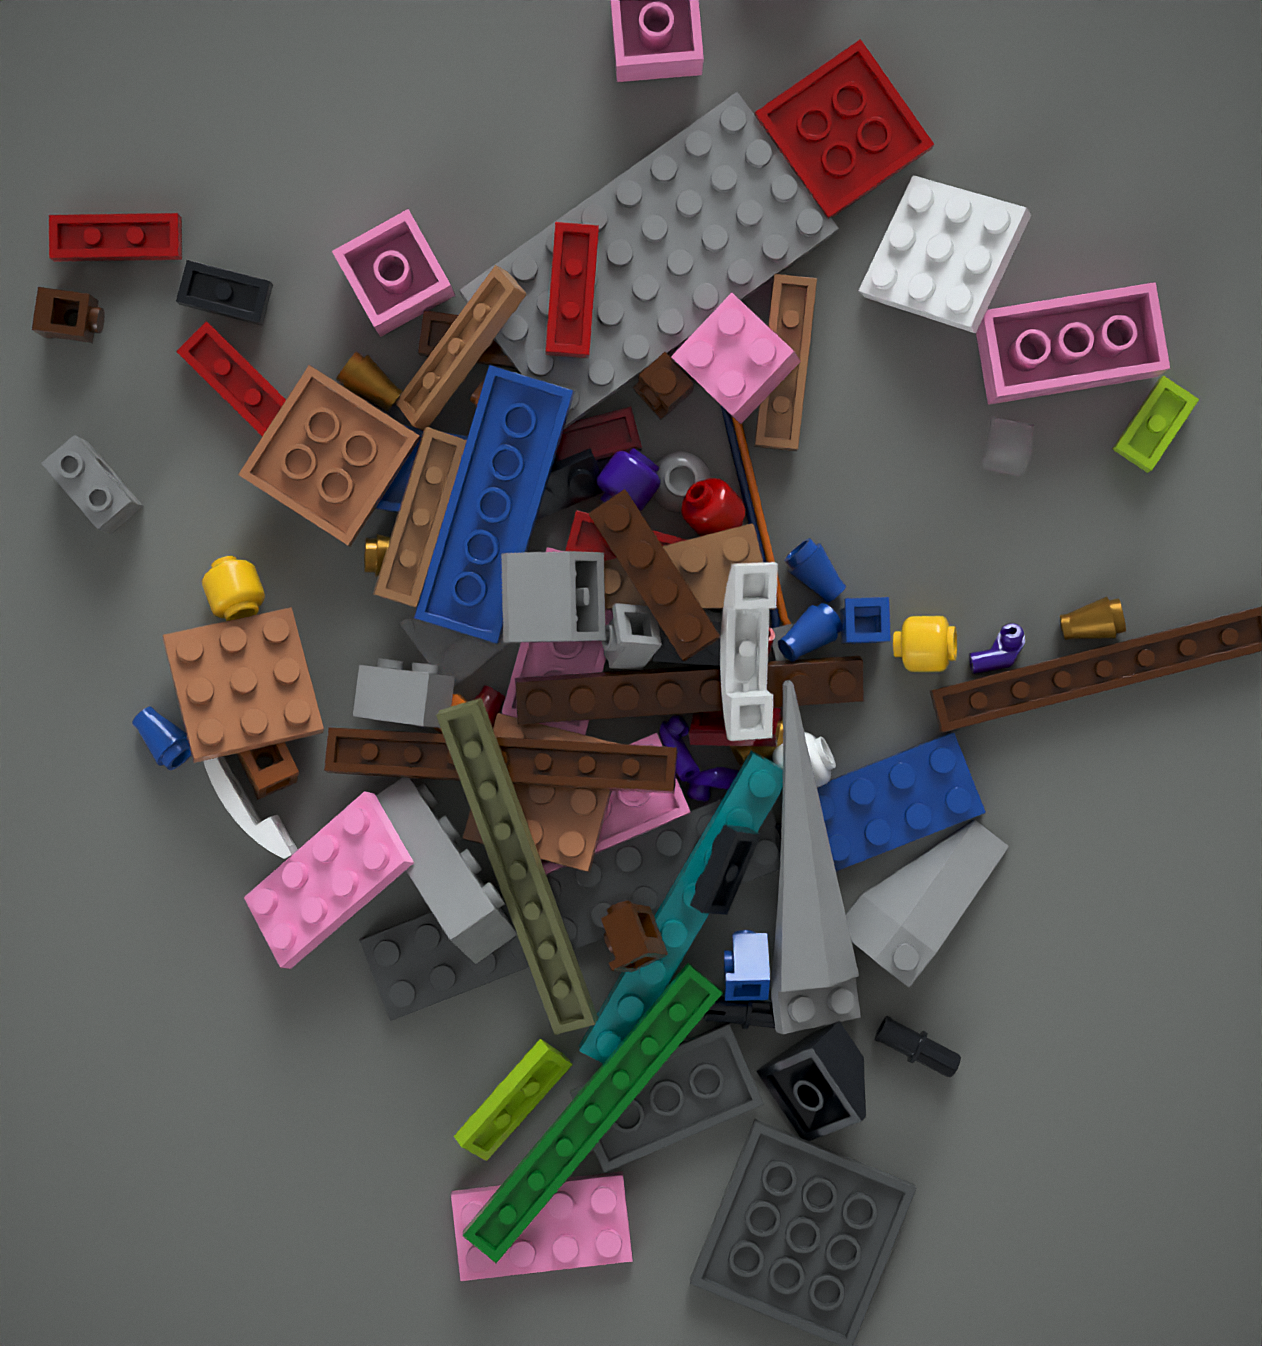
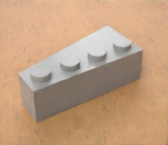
[376,778,517,964]

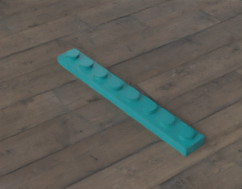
[579,750,783,1063]

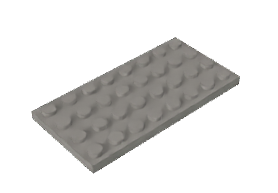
[460,92,839,430]

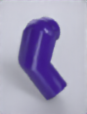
[969,623,1025,674]
[659,715,700,782]
[687,767,739,801]

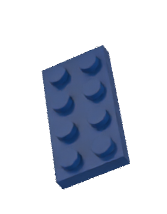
[817,732,986,871]

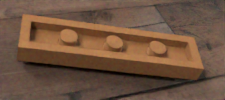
[395,265,527,431]
[754,274,817,451]
[373,427,467,607]

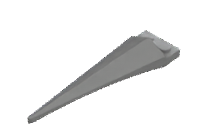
[770,680,861,1034]

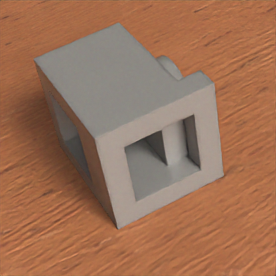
[602,603,662,670]

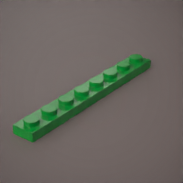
[462,963,723,1263]

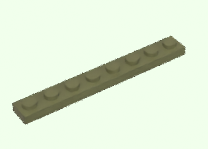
[436,698,598,1035]

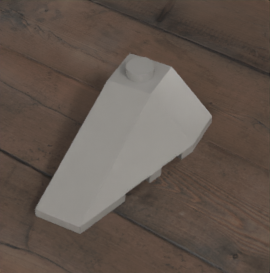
[845,820,1009,987]

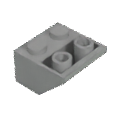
[501,551,606,643]

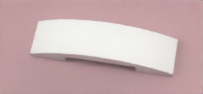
[720,562,778,741]
[204,756,298,859]

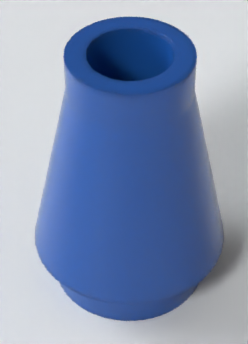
[784,538,846,603]
[777,603,842,661]
[132,706,191,770]

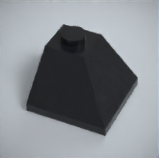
[756,1021,866,1141]

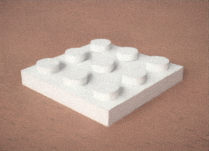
[858,175,1031,333]

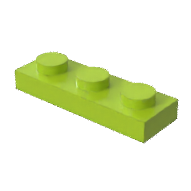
[453,1039,573,1161]

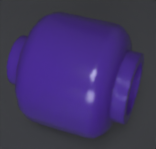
[597,448,661,512]

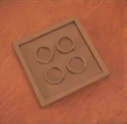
[238,365,421,547]
[163,607,324,763]
[463,713,618,873]

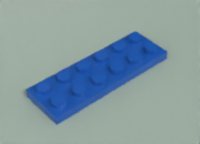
[414,365,575,644]

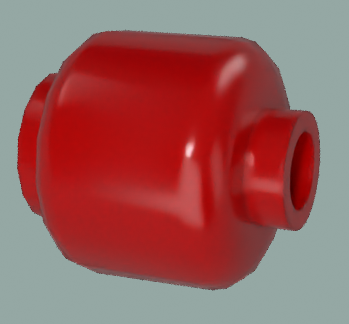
[681,478,746,537]

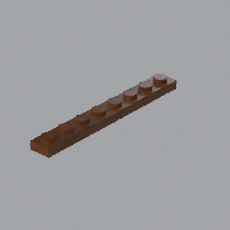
[930,606,1262,732]
[515,655,864,724]
[324,727,678,794]

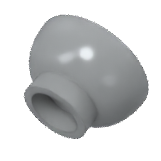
[653,451,712,513]

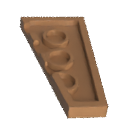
[604,523,775,611]

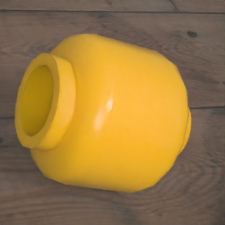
[202,556,265,621]
[893,616,957,672]

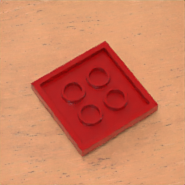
[754,39,934,219]

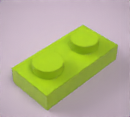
[1112,375,1199,473]

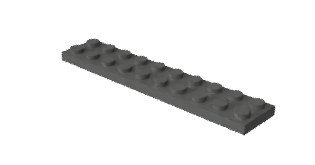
[359,798,781,1021]

